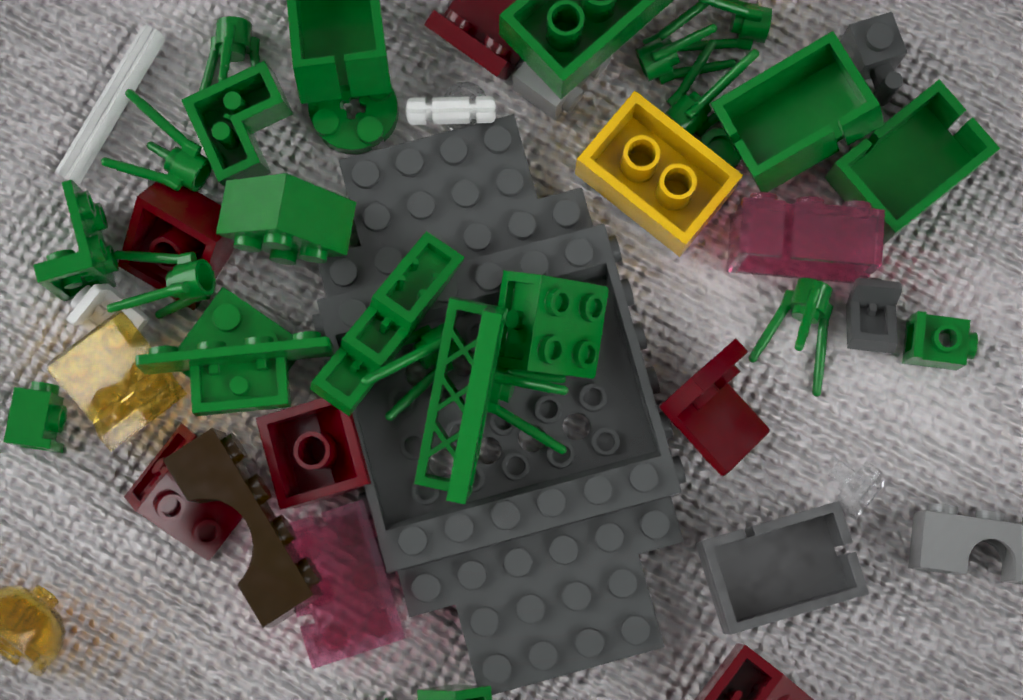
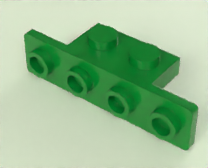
[135,331,334,417]

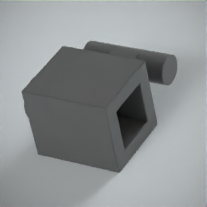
[840,12,907,106]

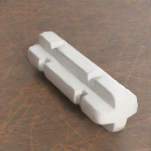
[406,96,496,125]

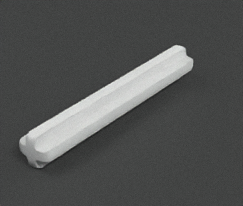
[56,25,165,185]

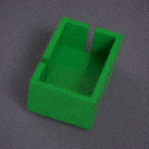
[287,0,392,104]
[710,31,885,195]
[824,79,1000,245]

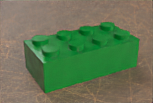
[499,0,673,99]

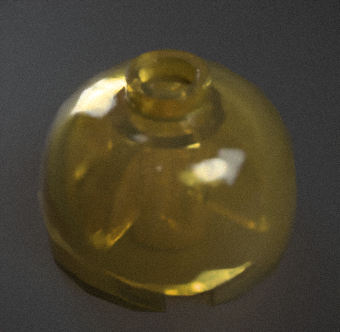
[0,585,66,676]

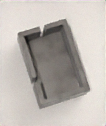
[696,501,869,635]

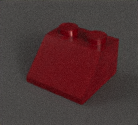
[118,182,234,311]
[256,398,371,510]

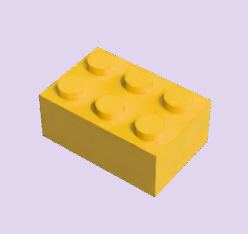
[575,91,743,257]

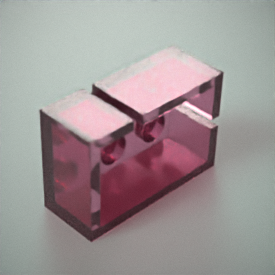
[727,192,885,284]
[290,499,409,669]

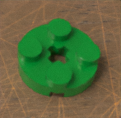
[308,84,399,155]

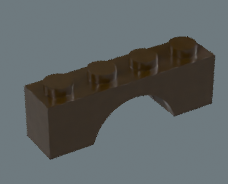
[163,428,323,628]

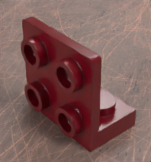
[424,0,522,81]
[659,338,770,476]
[124,423,243,560]

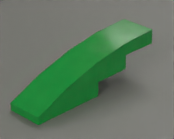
[310,231,465,416]

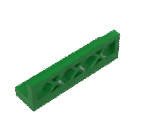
[414,296,508,505]

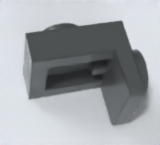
[846,278,902,354]

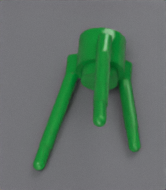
[678,0,772,52]
[635,2,737,85]
[199,16,268,127]
[665,39,759,137]
[101,89,212,192]
[106,250,216,319]
[748,278,834,397]
[361,323,460,421]
[488,365,568,454]

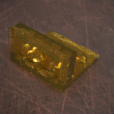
[46,310,187,452]

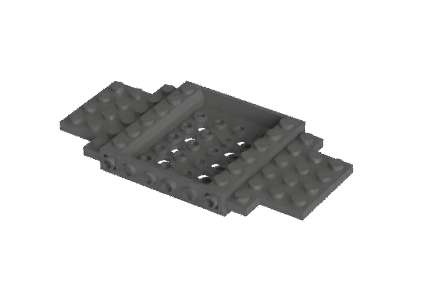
[312,114,686,695]

